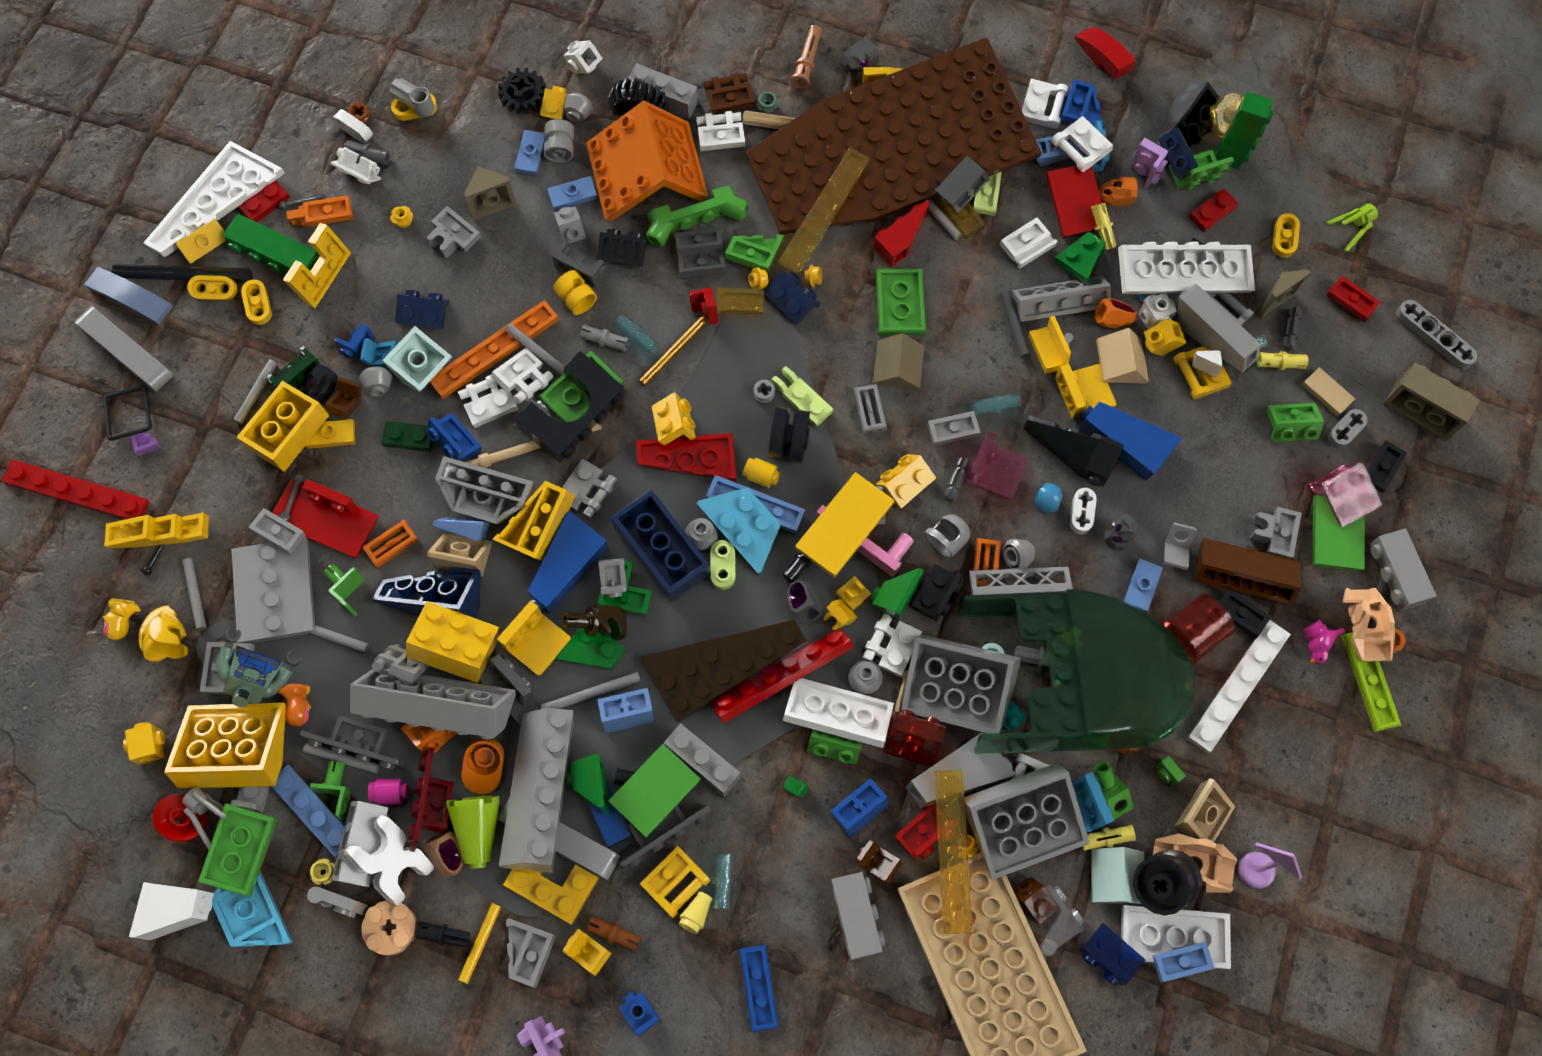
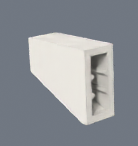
[129,882,214,940]

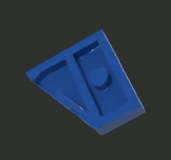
[1061,79,1104,129]

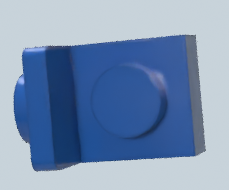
[334,323,375,360]

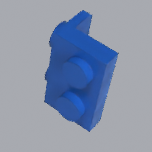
[427,413,481,462]

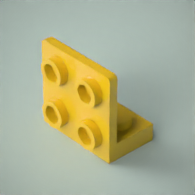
[1055,364,1116,420]
[497,601,571,676]

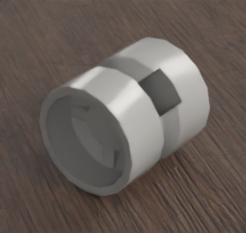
[544,119,574,163]

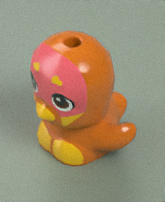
[278,684,311,727]

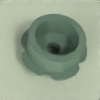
[757,91,778,113]

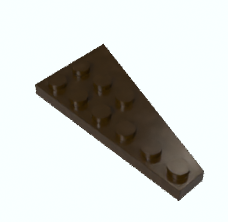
[640,619,808,722]

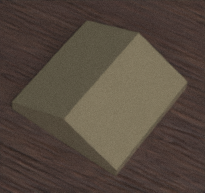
[1258,269,1311,318]

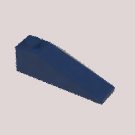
[372,567,481,618]

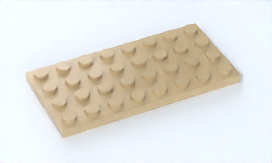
[897,852,1087,1056]

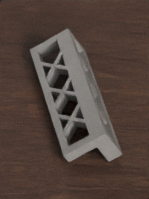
[1012,276,1111,322]
[969,567,1073,609]

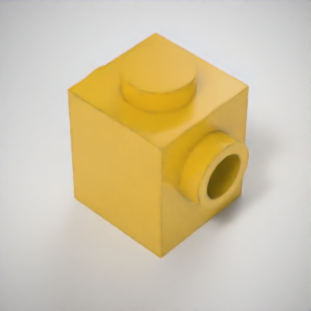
[1144,319,1186,356]
[123,722,166,765]

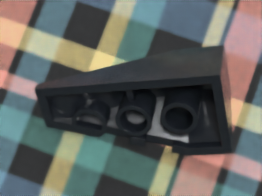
[1157,79,1230,167]
[1023,416,1124,487]

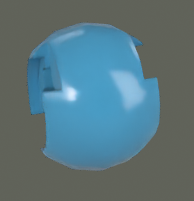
[1035,483,1062,514]

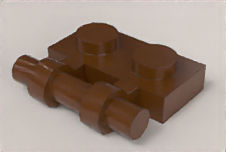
[703,73,755,115]

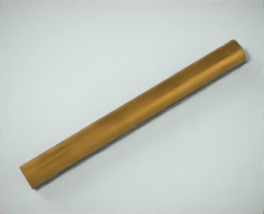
[638,316,708,387]

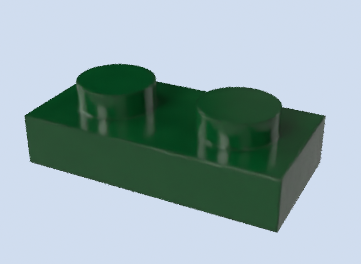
[381,421,433,452]

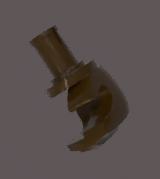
[562,605,627,640]

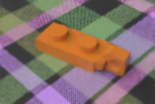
[286,195,354,227]

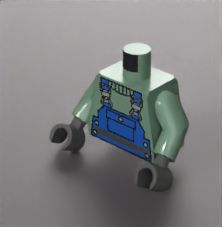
[216,627,302,707]

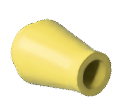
[679,892,713,934]

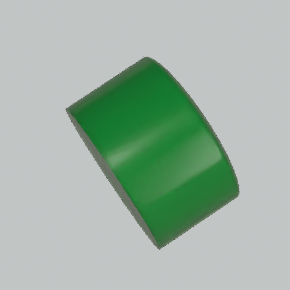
[783,775,809,798]

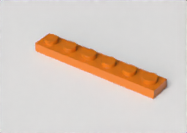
[429,300,559,400]

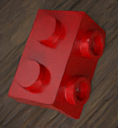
[894,804,956,861]

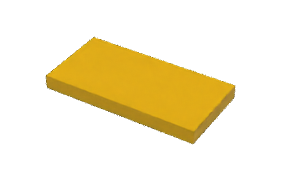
[795,472,895,578]

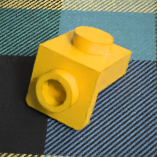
[540,86,568,120]
[563,929,612,976]

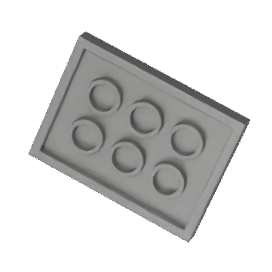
[231,537,315,644]

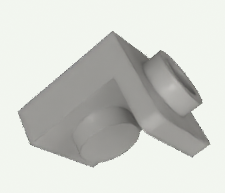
[231,786,270,813]

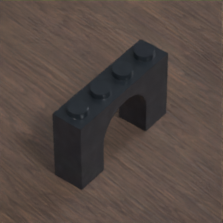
[515,351,624,463]

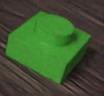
[1155,756,1186,786]

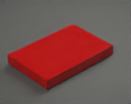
[1046,165,1102,239]

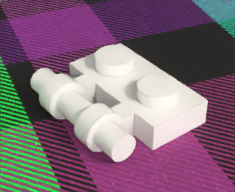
[696,111,745,151]
[491,348,553,404]
[457,375,518,428]
[862,614,922,678]

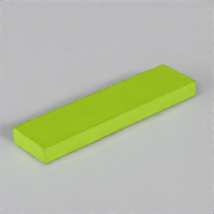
[1341,632,1402,732]

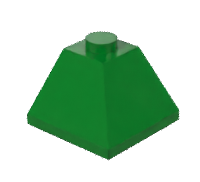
[870,568,924,621]
[567,754,609,815]

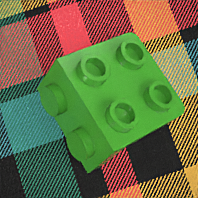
[1169,150,1234,190]

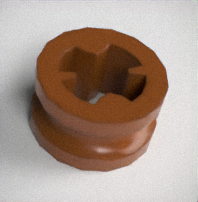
[348,101,370,123]

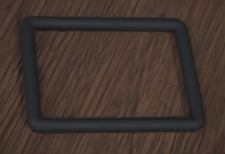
[103,385,152,441]

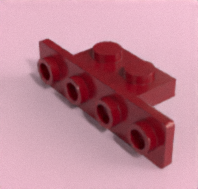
[406,747,454,852]

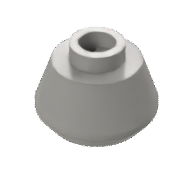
[564,93,594,123]
[359,367,393,397]
[685,518,718,550]
[1003,539,1035,569]
[848,660,883,694]

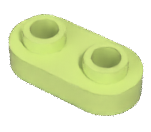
[710,540,736,590]

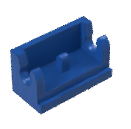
[831,778,889,839]

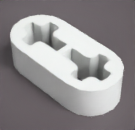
[333,109,373,144]
[1070,488,1097,535]

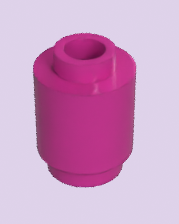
[368,778,409,805]

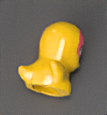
[103,599,141,640]

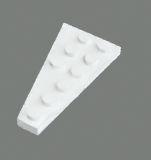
[144,141,285,257]

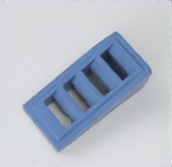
[1036,136,1084,167]
[433,517,490,542]

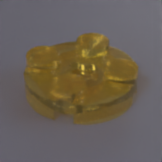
[1210,93,1243,138]

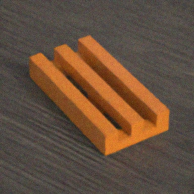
[363,520,419,568]
[973,538,1001,587]

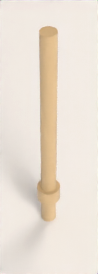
[466,423,602,468]

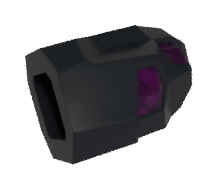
[303,363,339,404]

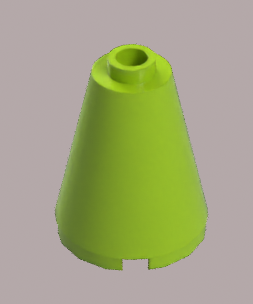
[447,795,500,869]

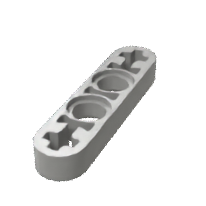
[1396,300,1477,369]

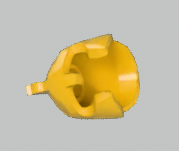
[139,605,188,662]

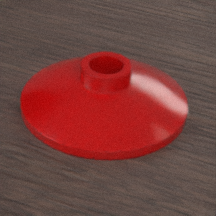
[152,794,208,842]

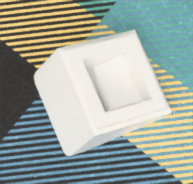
[1192,350,1222,377]

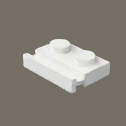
[999,218,1057,269]

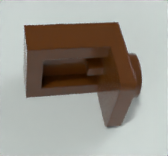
[325,377,361,419]
[856,839,903,885]
[1014,877,1059,926]

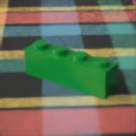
[1215,91,1274,170]
[223,214,320,274]

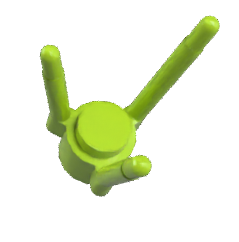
[1327,203,1378,252]

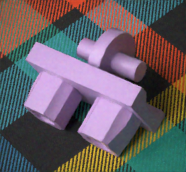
[517,1016,566,1056]

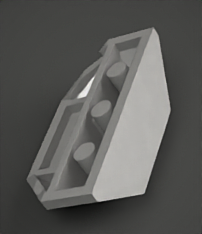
[435,456,534,525]

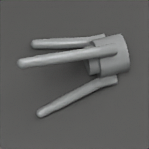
[182,787,226,850]

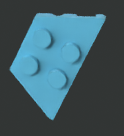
[697,487,781,574]
[212,870,293,947]

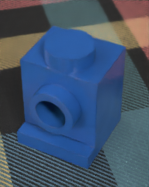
[619,991,661,1036]

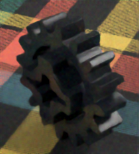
[498,68,547,115]

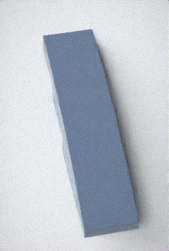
[84,267,173,324]

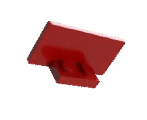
[273,479,379,558]

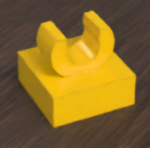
[836,576,871,612]
[824,599,858,630]

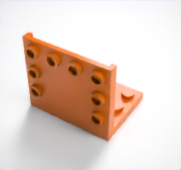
[586,101,709,222]

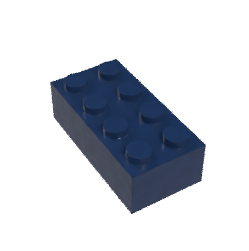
[611,489,711,602]

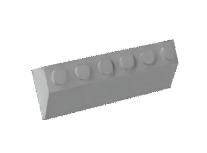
[350,669,516,739]
[499,708,574,873]

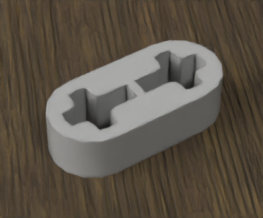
[1327,409,1368,449]

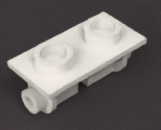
[330,147,381,184]

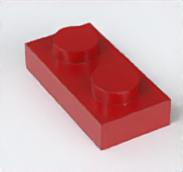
[238,180,290,223]
[1189,188,1239,233]
[1326,276,1381,322]

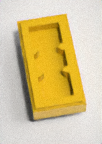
[175,218,226,264]
[305,419,355,449]

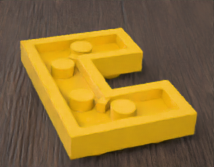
[283,223,351,308]
[503,864,599,925]

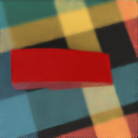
[1074,26,1136,80]

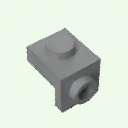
[554,206,586,244]
[599,558,627,598]

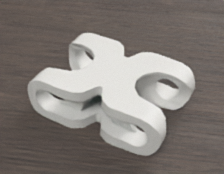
[344,815,434,906]

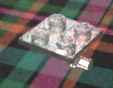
[1040,884,1084,956]

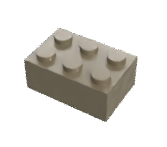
[1383,363,1480,441]

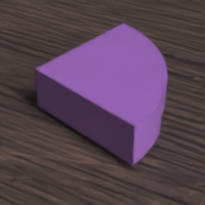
[130,433,161,456]

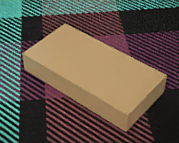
[1302,367,1355,417]

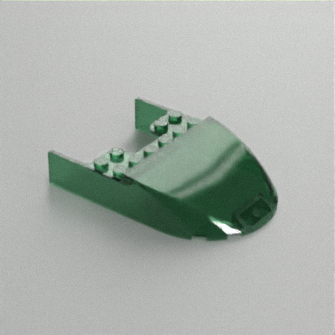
[960,589,1195,754]

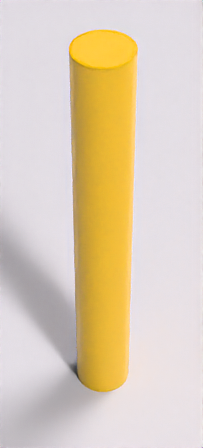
[458,903,501,984]

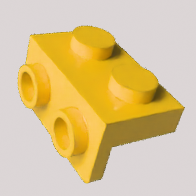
[652,392,696,445]
[876,454,936,509]

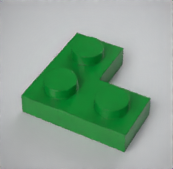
[597,557,652,617]

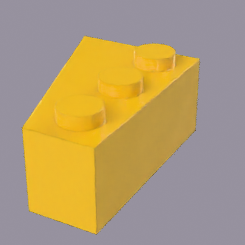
[493,481,576,561]

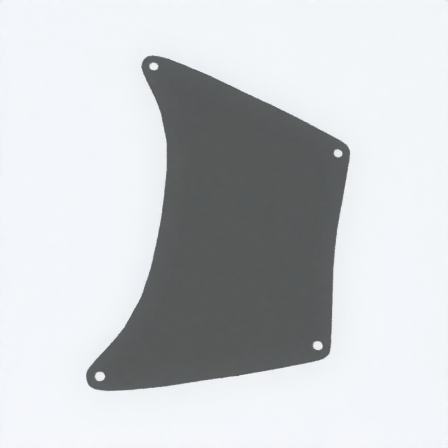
[196,289,892,918]

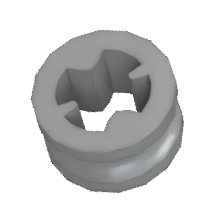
[754,380,775,404]

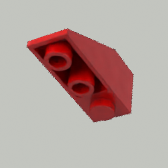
[873,199,930,268]

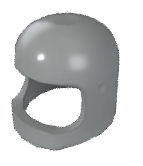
[924,514,970,559]

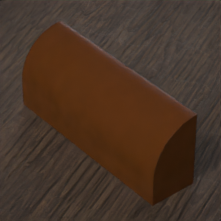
[1195,538,1302,605]

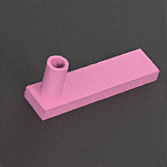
[816,505,914,578]

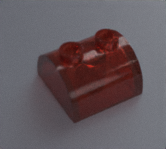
[1162,594,1235,663]
[883,710,946,767]

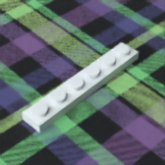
[1187,620,1291,754]

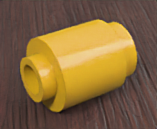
[742,458,780,489]

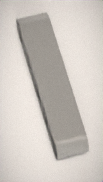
[74,306,174,392]
[497,797,621,881]

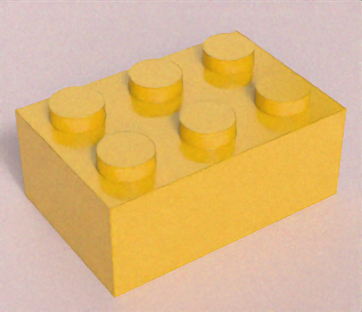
[237,381,329,472]
[406,601,499,683]

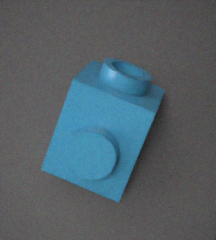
[360,338,399,368]

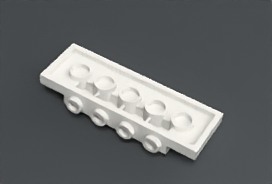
[1118,242,1255,294]

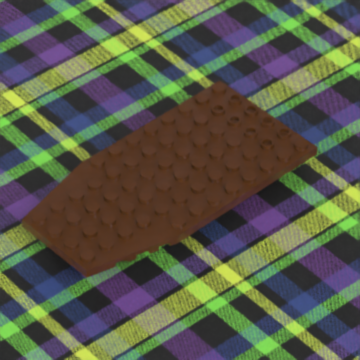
[746,37,1041,235]

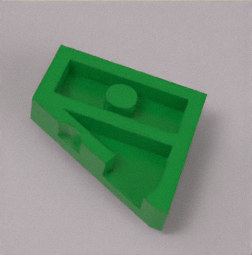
[1055,232,1106,284]
[556,628,627,670]

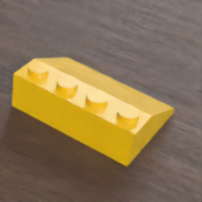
[164,703,286,788]

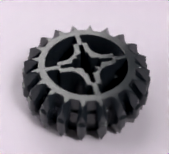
[608,78,669,119]

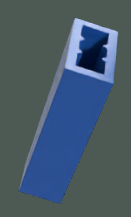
[1079,401,1182,480]
[528,511,608,614]

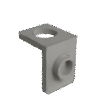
[1163,523,1197,570]

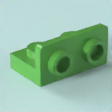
[1266,403,1324,442]
[807,729,862,765]

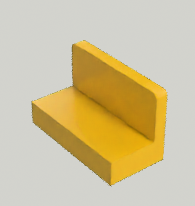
[1029,316,1071,374]

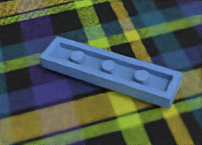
[706,475,806,534]
[272,764,345,858]

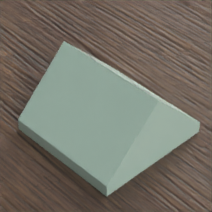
[383,326,452,392]
[1091,847,1144,905]

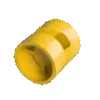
[553,270,597,315]

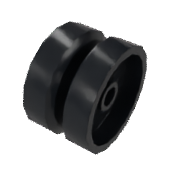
[768,406,810,464]
[1133,849,1202,916]

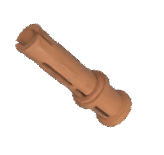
[790,25,823,89]

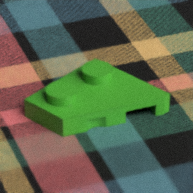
[725,235,784,274]

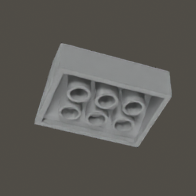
[901,635,1021,736]
[961,763,1090,880]

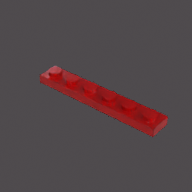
[1,459,150,520]
[710,628,854,724]

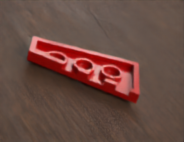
[636,433,736,481]

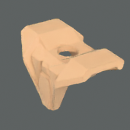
[1343,588,1395,662]
[1152,834,1237,893]

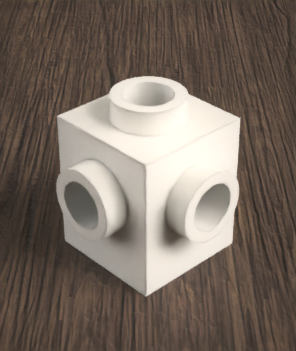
[563,40,603,74]
[1138,293,1177,329]

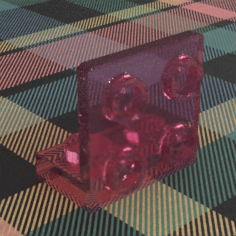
[966,431,1028,500]
[1307,462,1382,527]

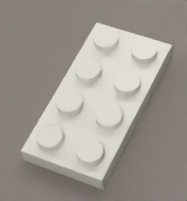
[783,678,894,748]
[1121,905,1231,969]

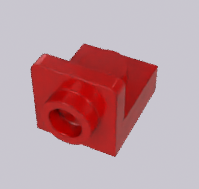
[689,288,719,325]

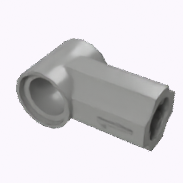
[389,78,435,117]

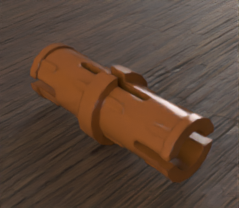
[586,915,642,953]

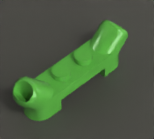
[646,186,748,247]

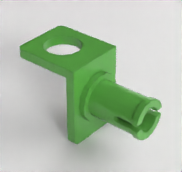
[324,564,365,616]
[310,761,351,822]
[1094,761,1134,820]

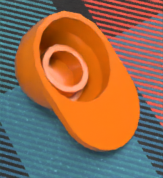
[461,738,504,795]

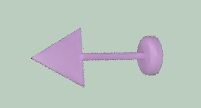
[1238,843,1302,889]

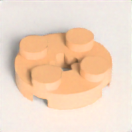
[362,900,417,956]

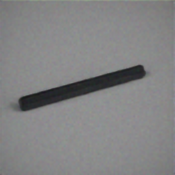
[112,264,253,282]

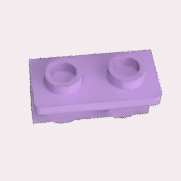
[1131,138,1168,190]

